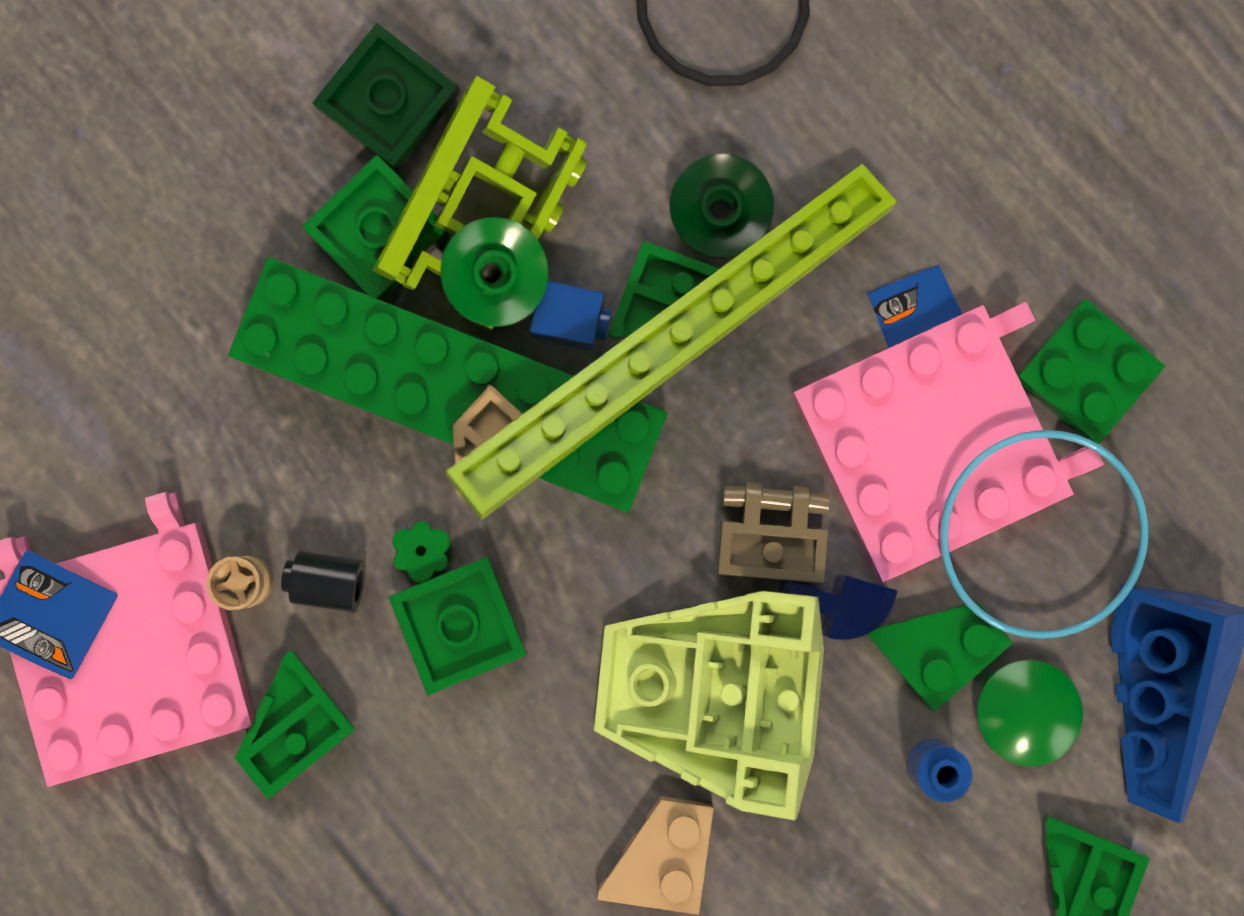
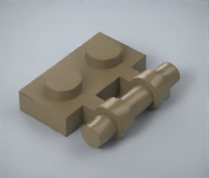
[717,481,830,583]

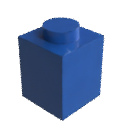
[530,281,612,352]

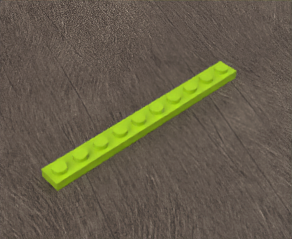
[446,164,897,520]

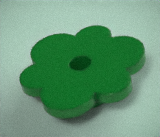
[392,521,451,582]

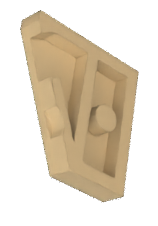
[597,796,714,915]

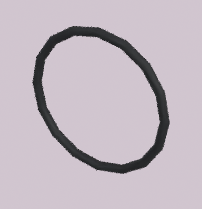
[637,0,810,86]

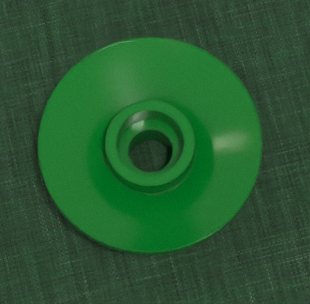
[440,217,548,327]

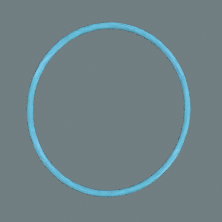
[940,430,1148,639]

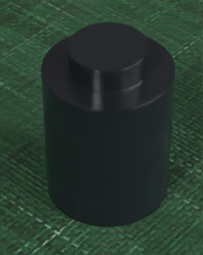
[281,551,365,613]

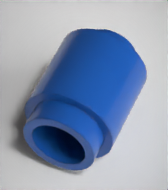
[906,739,972,802]

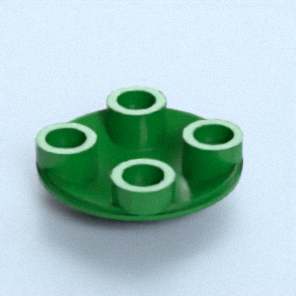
[977,660,1083,767]

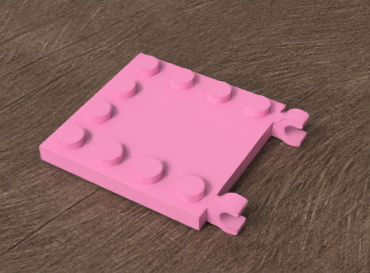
[792,302,1104,582]
[0,492,256,787]

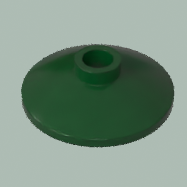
[669,154,774,258]

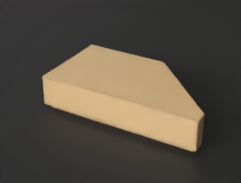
[453,385,523,498]

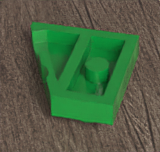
[608,241,719,340]
[864,602,1014,712]
[234,649,356,800]
[1043,814,1150,916]

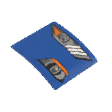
[867,265,962,348]
[0,550,118,679]

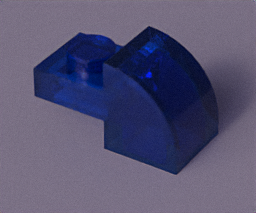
[778,574,898,640]

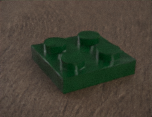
[312,23,461,172]

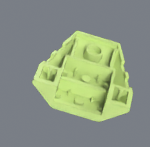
[594,591,824,820]

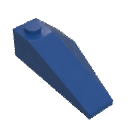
[1110,584,1244,823]

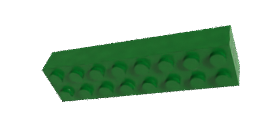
[227,257,668,514]

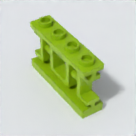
[372,76,588,330]

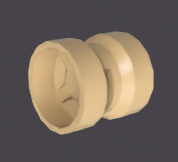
[206,556,274,610]

